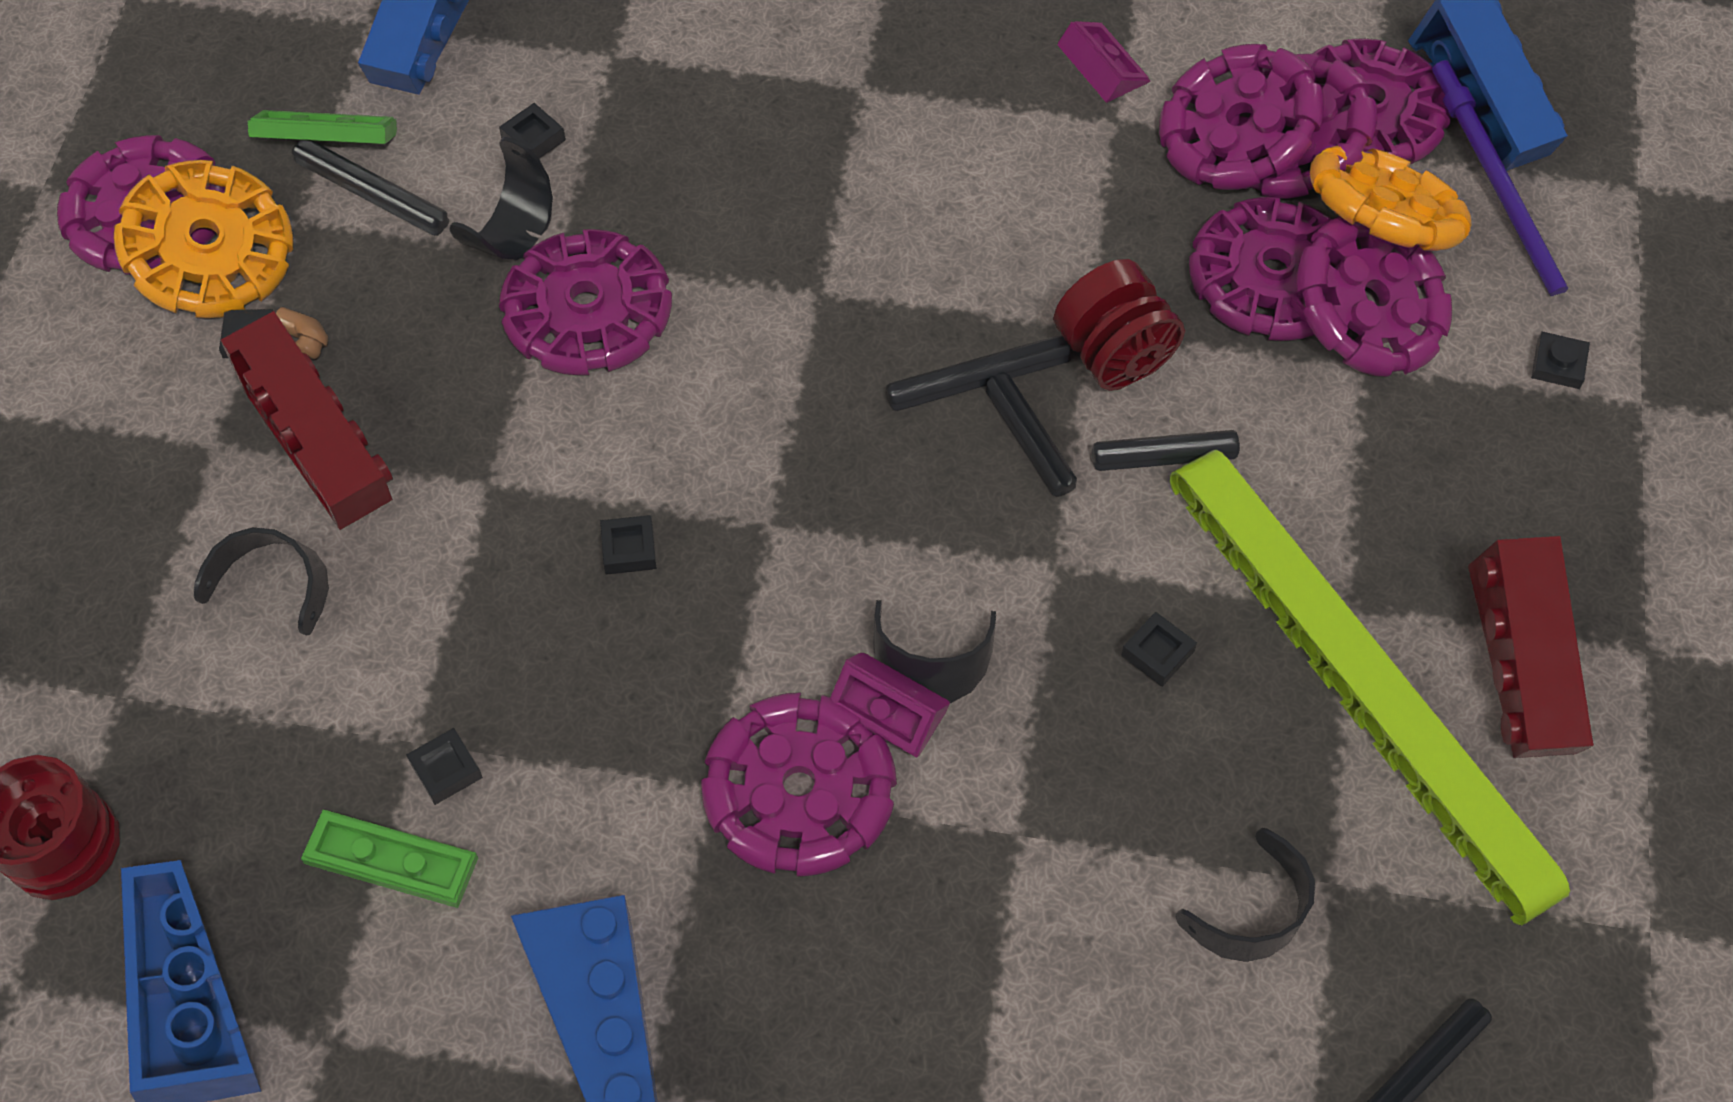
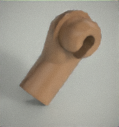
[276,307,328,360]

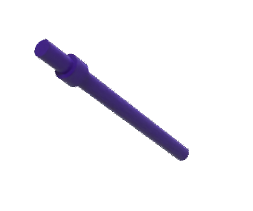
[1432,60,1568,297]

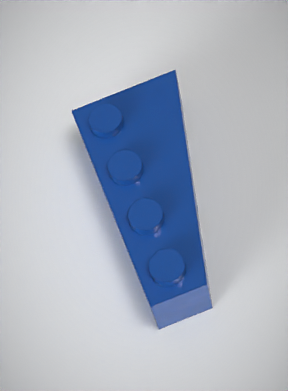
[358,0,469,95]
[1408,0,1568,171]
[121,860,261,1102]

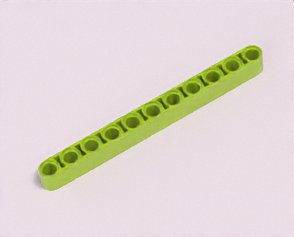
[1170,450,1570,926]

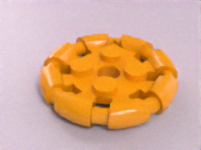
[1310,146,1472,251]
[113,160,293,318]

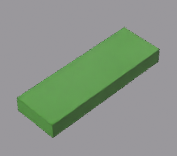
[248,110,397,144]
[301,809,478,908]

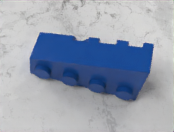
[511,895,658,1102]

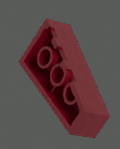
[220,311,393,530]
[1468,536,1594,758]

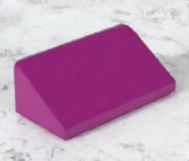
[1057,21,1150,103]
[830,653,950,758]

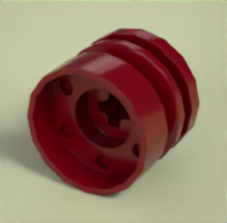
[1053,259,1185,391]
[0,755,120,900]

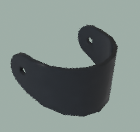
[449,137,553,260]
[194,527,329,636]
[873,600,996,703]
[1175,828,1315,962]

